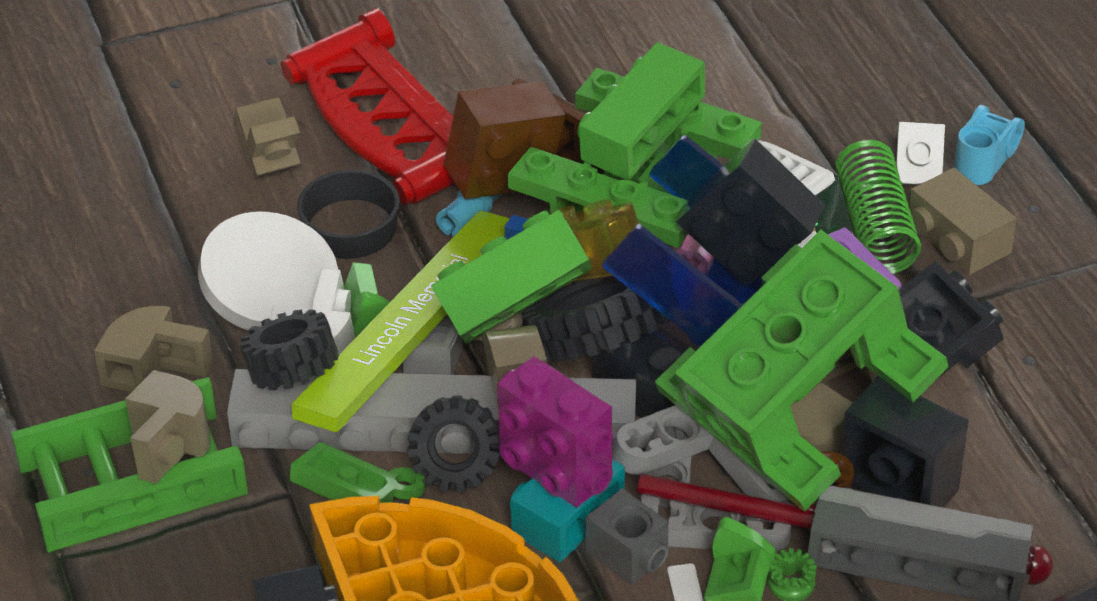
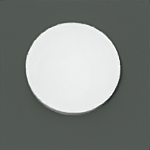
[198,212,338,330]

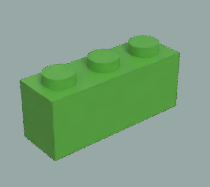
[577,42,705,180]
[431,210,593,344]

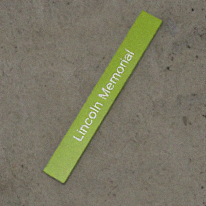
[291,210,510,433]

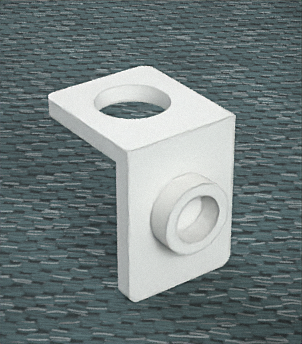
[895,122,945,185]

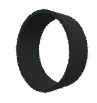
[297,170,399,259]

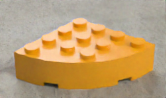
[309,496,579,601]

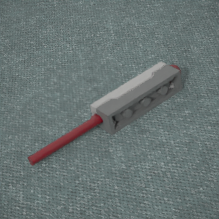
[637,473,1053,601]

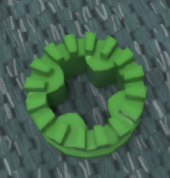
[768,548,816,601]

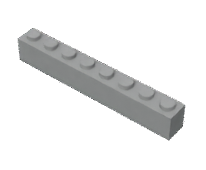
[227,369,636,454]

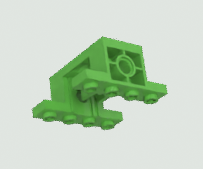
[508,68,762,274]
[655,230,948,512]

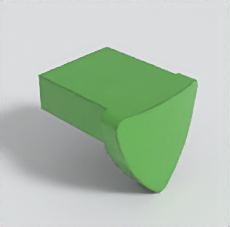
[344,262,390,337]
[704,517,776,601]

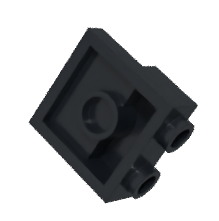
[899,261,1004,381]

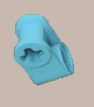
[953,105,1025,185]

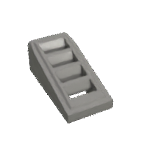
[403,314,464,375]

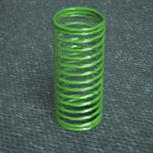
[836,140,921,274]

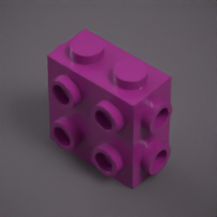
[497,356,613,508]

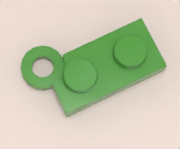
[290,442,426,503]

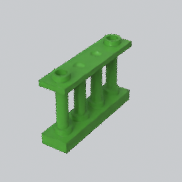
[11,377,248,552]

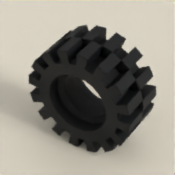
[239,309,339,390]
[407,395,500,492]

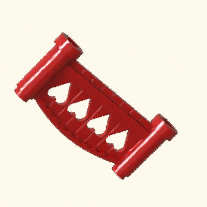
[281,8,455,205]

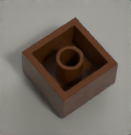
[444,81,566,199]

